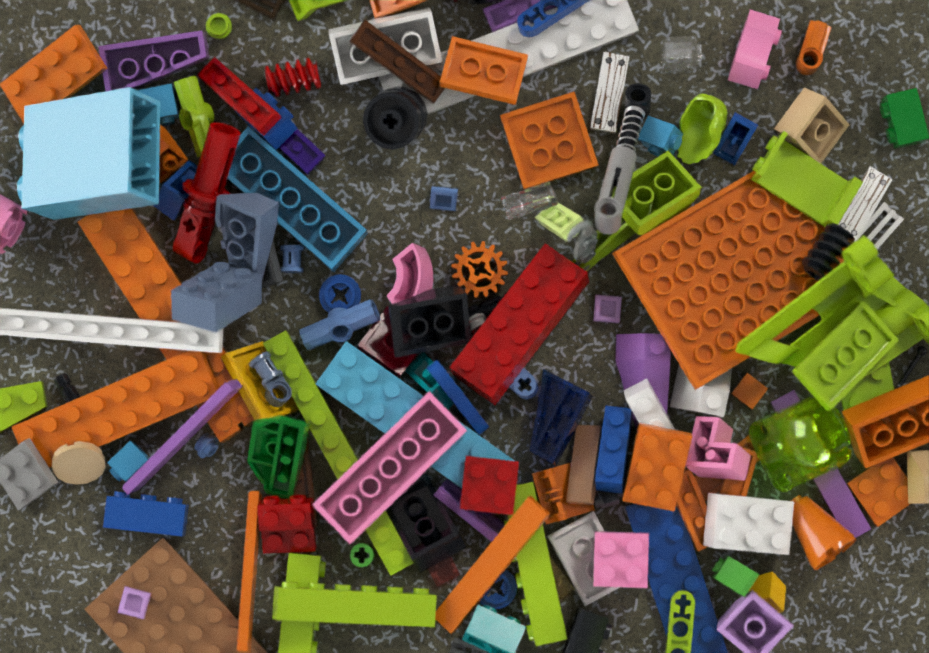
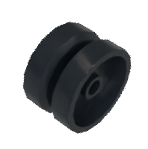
[363,86,428,150]

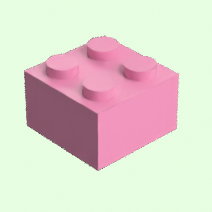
[594,531,649,588]

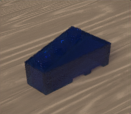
[530,369,593,466]

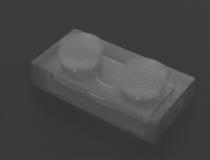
[500,182,558,220]

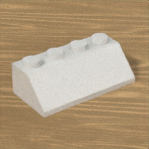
[328,7,442,85]

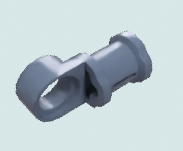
[249,351,292,407]

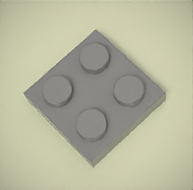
[0,438,58,511]

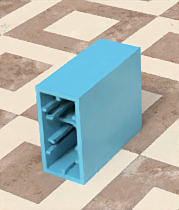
[17,87,160,220]

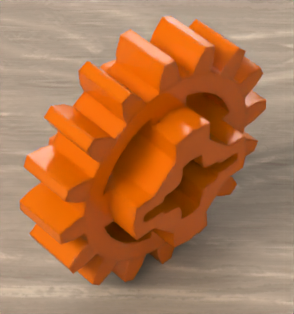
[451,241,508,299]

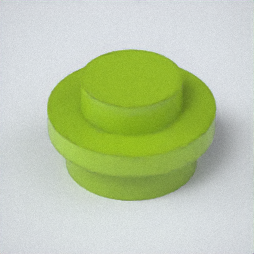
[206,13,232,40]

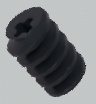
[802,223,855,281]

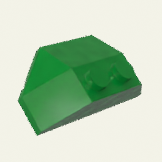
[247,415,310,499]

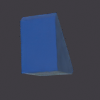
[713,113,758,165]

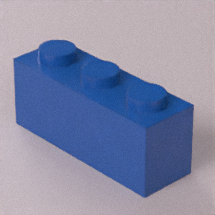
[595,406,633,494]
[103,491,189,536]

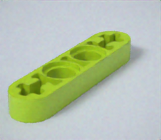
[665,590,695,653]

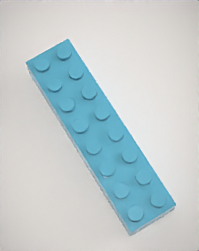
[316,341,515,488]

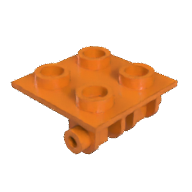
[531,463,595,525]

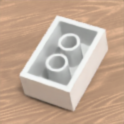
[703,493,794,555]

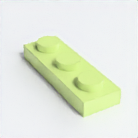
[535,200,584,241]

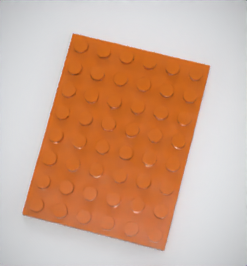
[613,171,845,390]

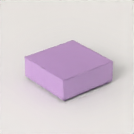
[593,295,622,323]
[118,586,152,619]

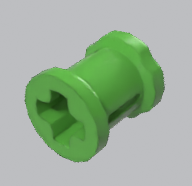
[350,543,375,567]

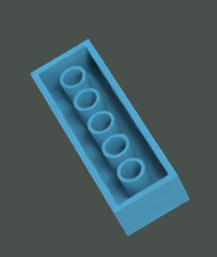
[227,127,368,272]

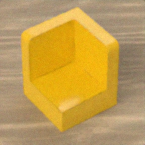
[748,571,786,613]

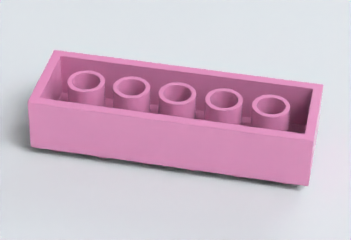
[313,392,467,544]

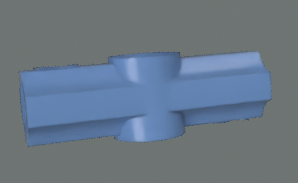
[299,299,381,350]

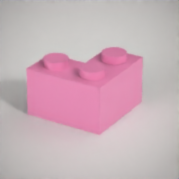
[685,416,751,480]

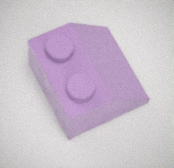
[717,590,793,653]

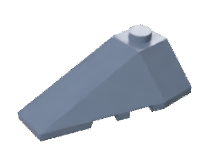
[215,193,279,279]

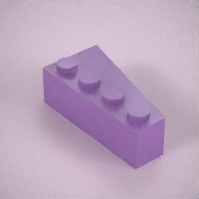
[98,30,210,91]

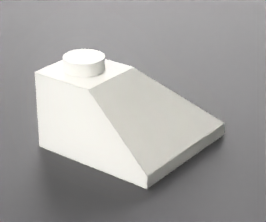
[669,365,732,418]

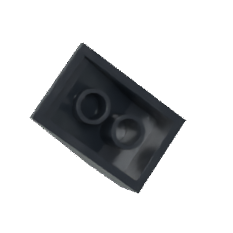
[389,285,471,358]
[386,473,467,573]

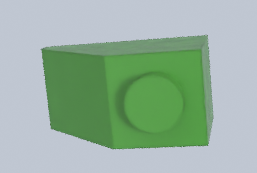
[712,555,759,597]

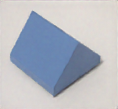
[430,186,458,211]

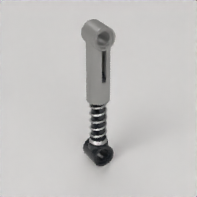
[595,83,651,234]

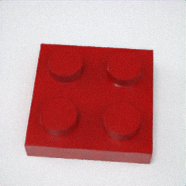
[460,456,519,515]

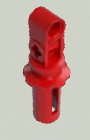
[172,122,241,264]

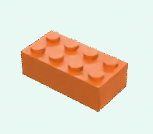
[841,375,929,469]

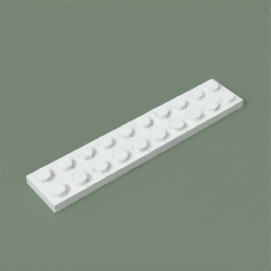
[379,0,639,120]

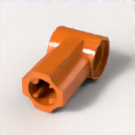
[795,20,832,76]

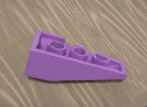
[615,333,671,432]

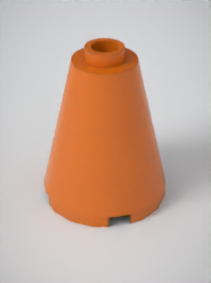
[791,495,857,570]

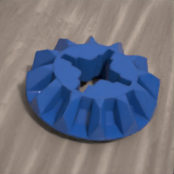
[319,274,361,313]
[480,570,517,609]

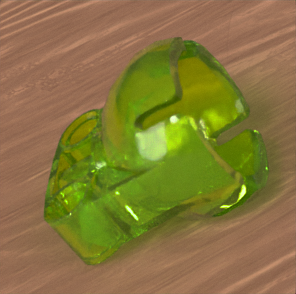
[749,397,852,492]

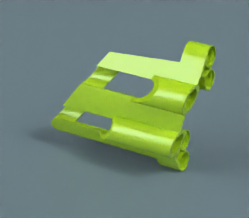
[736,236,929,382]

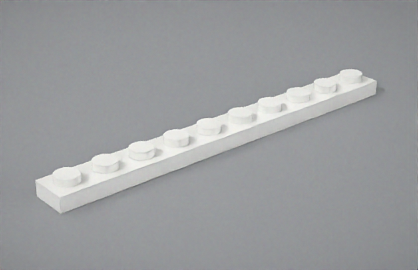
[0,308,223,353]

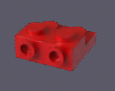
[257,495,317,554]

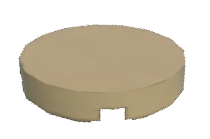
[52,441,106,485]

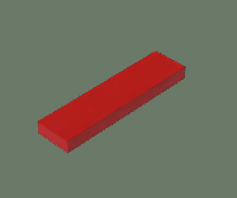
[197,57,282,136]

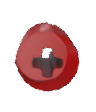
[265,57,321,97]

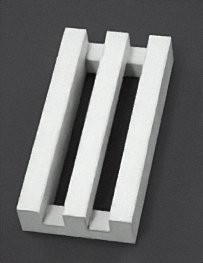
[859,202,904,249]

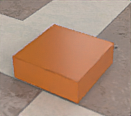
[731,373,768,410]

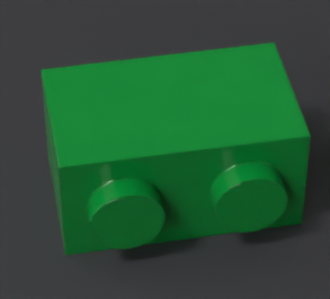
[880,88,929,149]

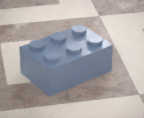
[171,262,262,333]

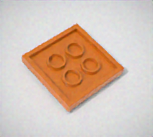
[500,91,599,190]

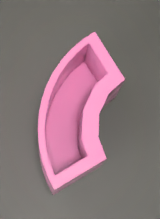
[728,10,782,89]
[387,243,433,304]

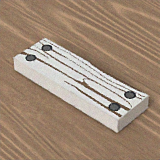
[590,52,629,134]
[838,166,892,244]

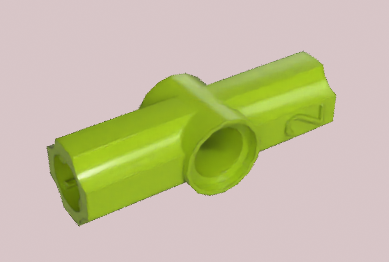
[174,76,214,157]

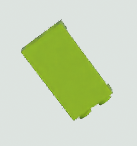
[751,131,863,227]

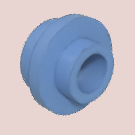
[194,433,219,458]

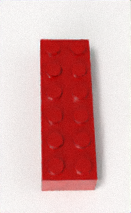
[449,244,590,405]

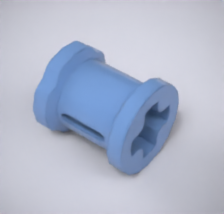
[280,245,304,273]

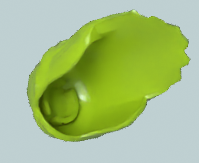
[677,94,728,165]

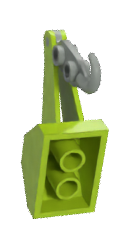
[567,151,701,272]

